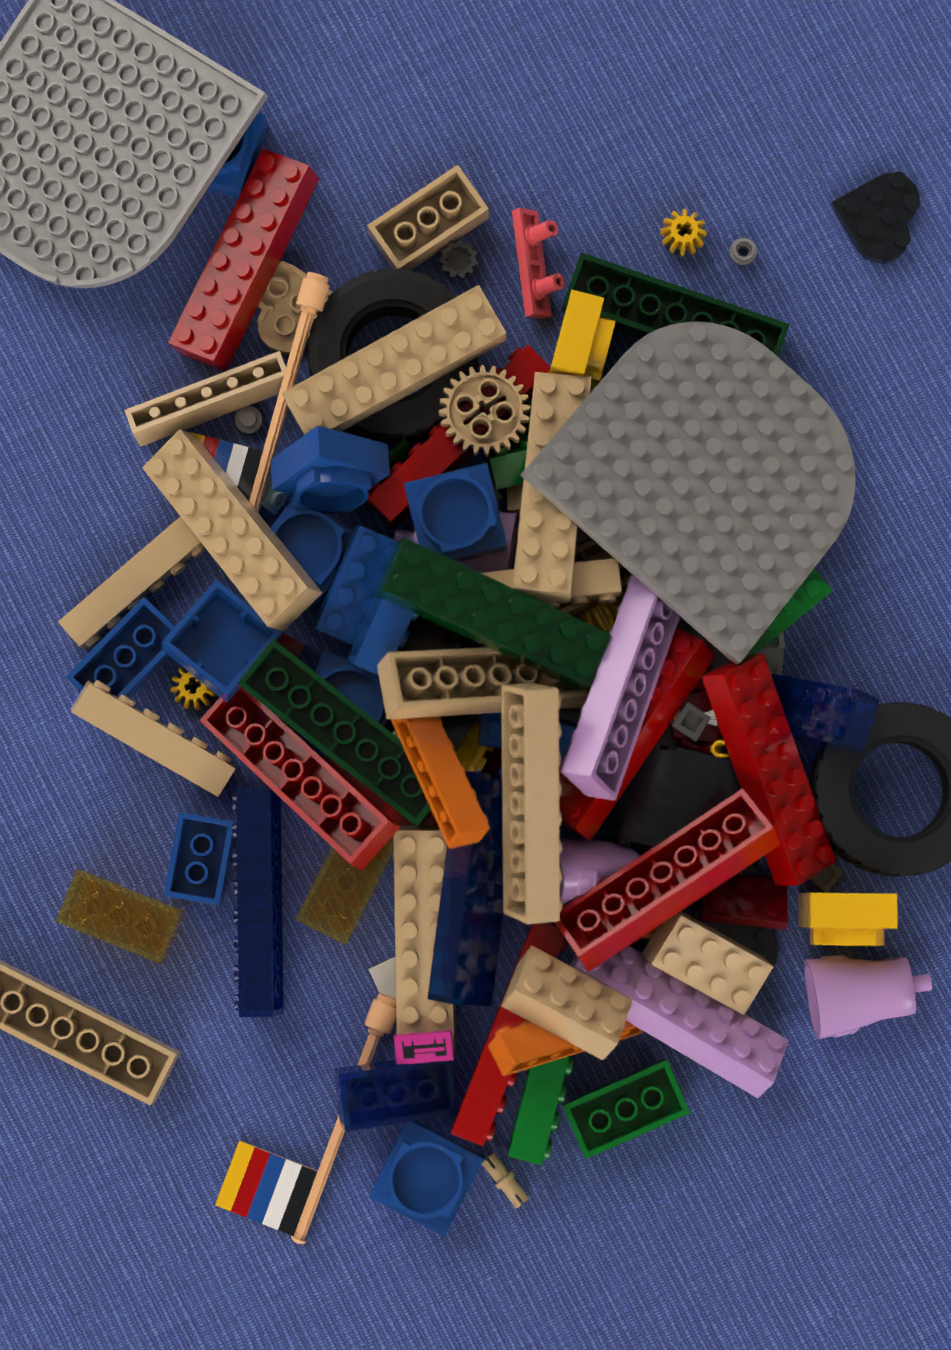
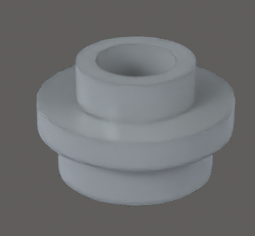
[729,238,757,265]

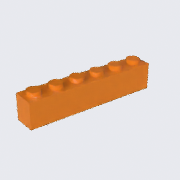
[382,701,490,849]
[488,1020,643,1076]

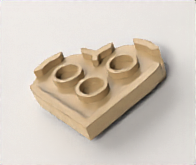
[258,261,333,355]

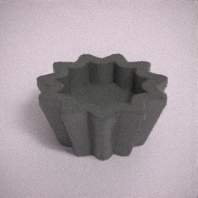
[439,240,478,279]

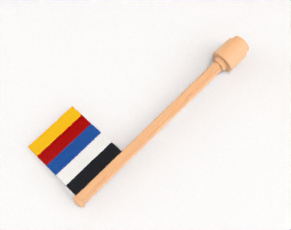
[190,272,330,513]
[215,993,396,1244]

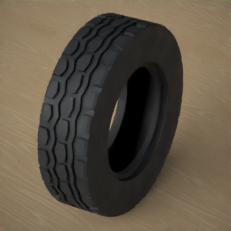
[307,268,478,444]
[809,702,951,877]

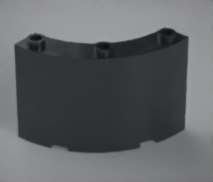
[604,743,760,876]

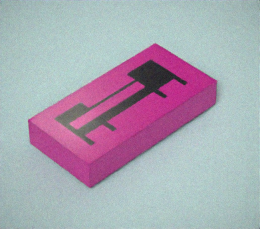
[394,1030,454,1065]

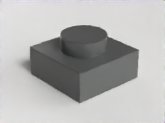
[671,702,711,742]

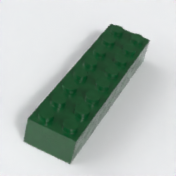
[562,252,790,357]
[374,537,611,690]
[237,639,431,827]

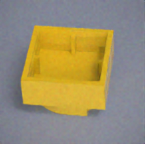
[550,289,616,390]
[798,893,898,946]

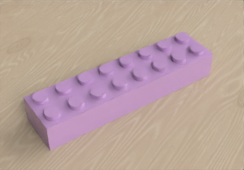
[561,574,680,801]
[570,946,789,1098]

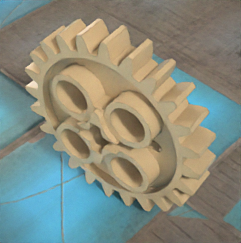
[439,365,530,457]

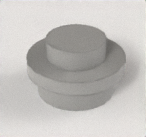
[235,406,263,434]

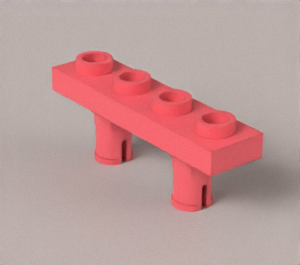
[512,208,565,319]

